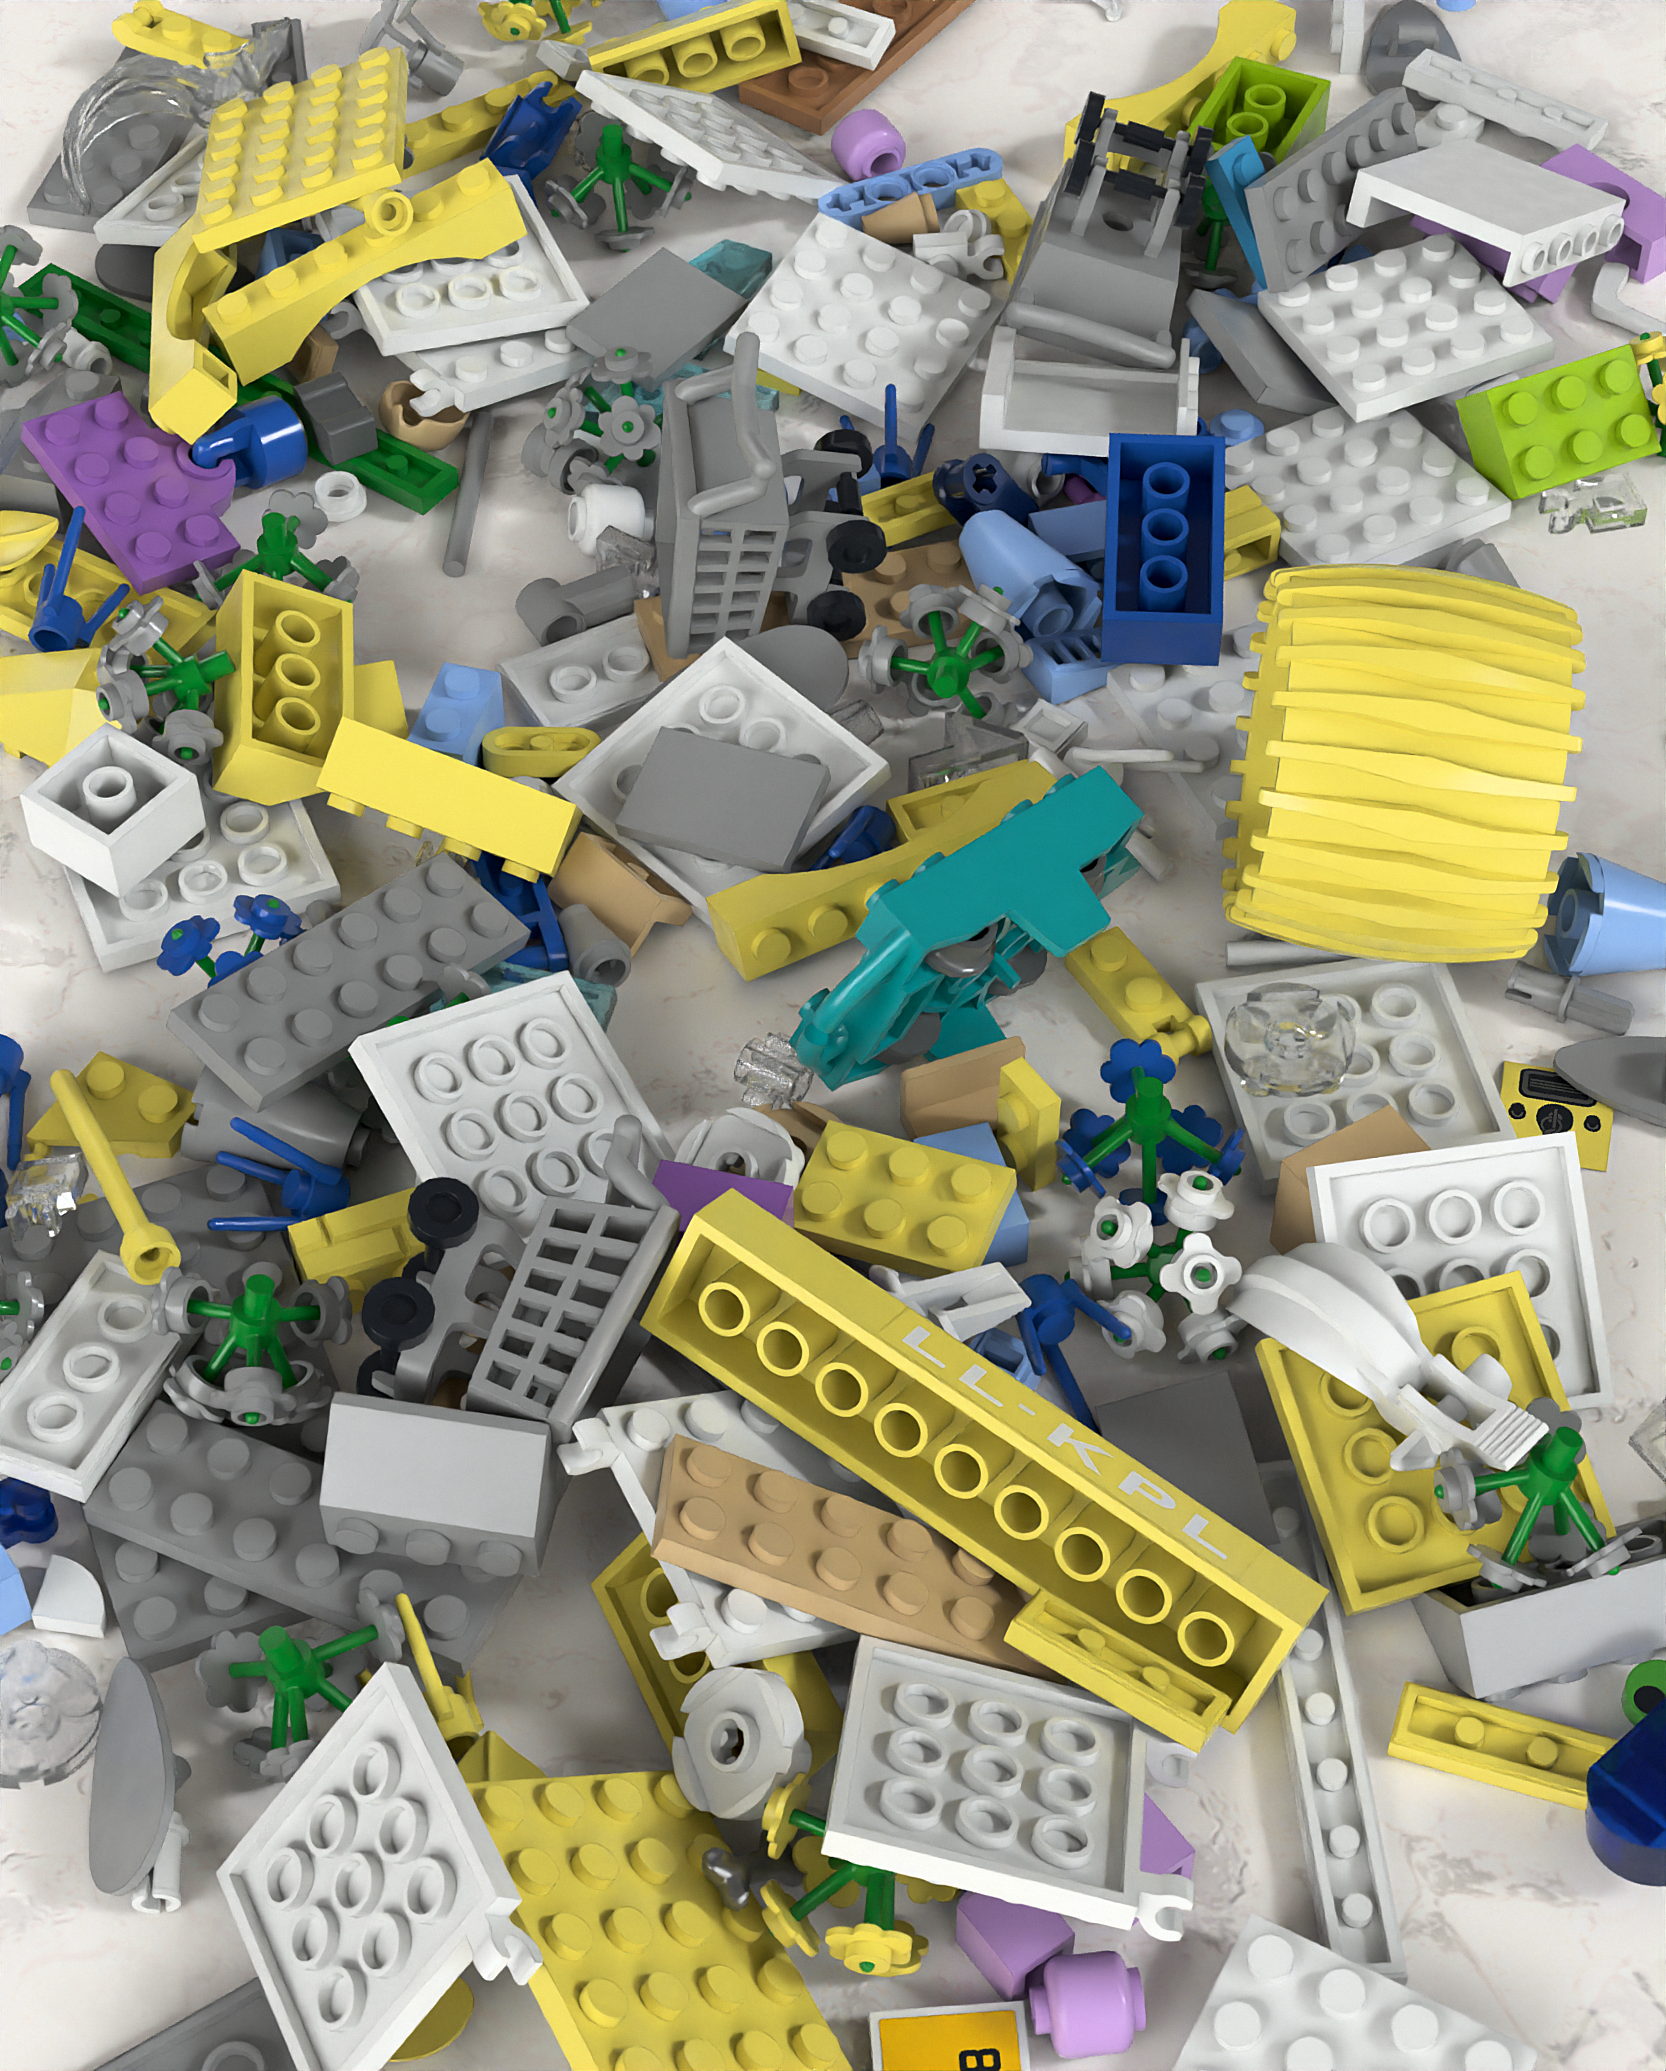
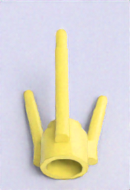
[357,1593,485,1760]

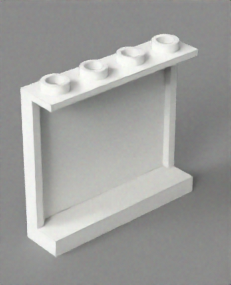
[1346,138,1626,288]
[979,326,1200,457]

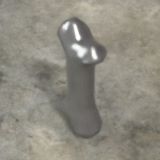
[702,1829,805,1911]

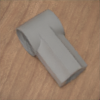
[515,563,639,647]

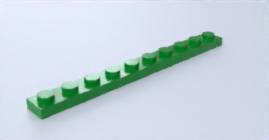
[17,263,459,516]

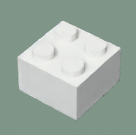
[19,722,206,899]

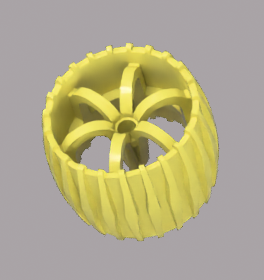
[1221,563,1586,964]

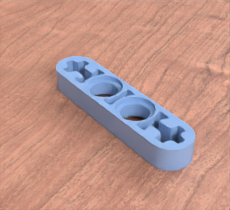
[818,148,1003,233]

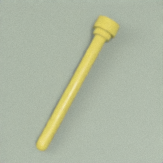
[343,188,413,237]
[50,1069,181,1285]

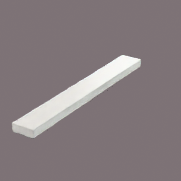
[1256,1460,1408,1986]

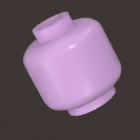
[831,109,906,182]
[1029,1950,1146,2059]

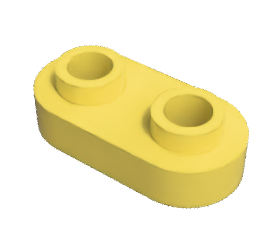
[482,727,602,779]

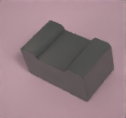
[292,370,378,466]

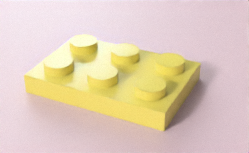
[794,1120,1017,1279]

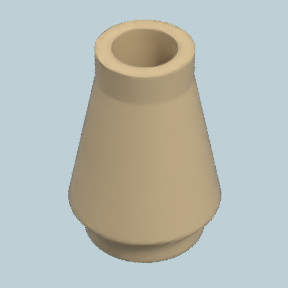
[861,191,940,244]

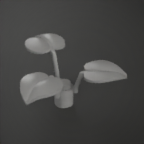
[351,0,465,97]

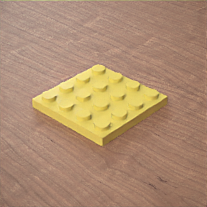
[1254,1270,1617,1617]

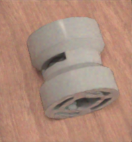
[521,422,599,495]

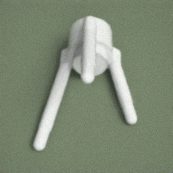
[1063,746,1205,839]

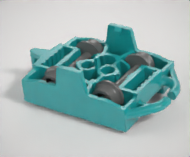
[789,765,1145,1092]

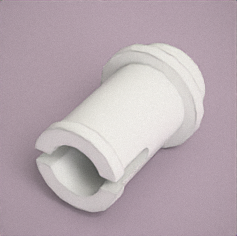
[62,326,112,375]
[131,1811,190,1914]

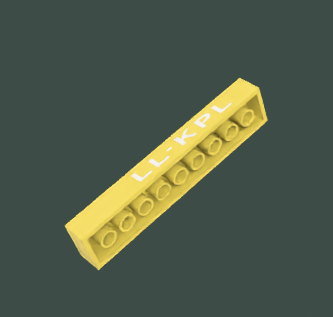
[639,1188,1329,1735]

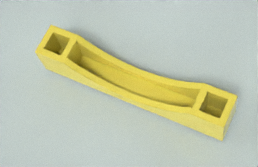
[1063,0,1296,173]
[201,157,528,386]
[148,214,237,445]
[705,760,1058,982]

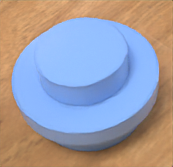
[1209,409,1264,449]

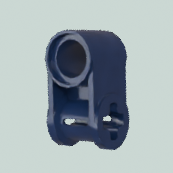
[932,453,1040,529]

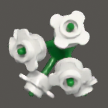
[1064,1170,1248,1365]

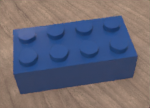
[1101,433,1226,666]

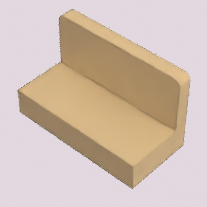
[546,832,693,960]
[900,1036,1026,1142]

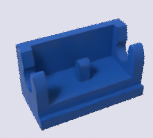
[478,81,583,181]

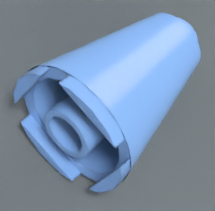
[959,510,1102,642]
[1544,852,1666,977]

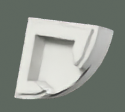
[31,1554,108,1638]

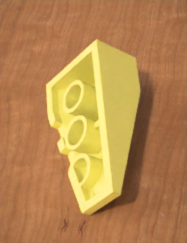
[0,648,158,769]

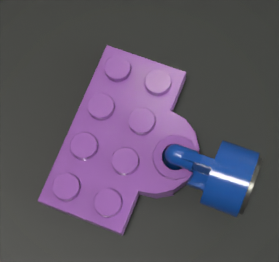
[20,391,308,596]

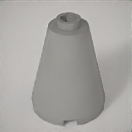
[180,1065,372,1175]

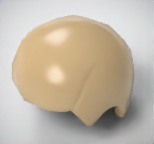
[378,380,470,453]

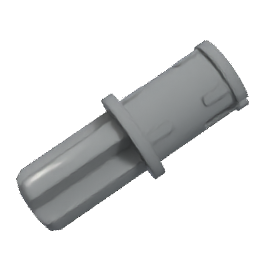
[1505,960,1635,1036]

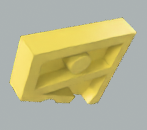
[26,1051,199,1158]

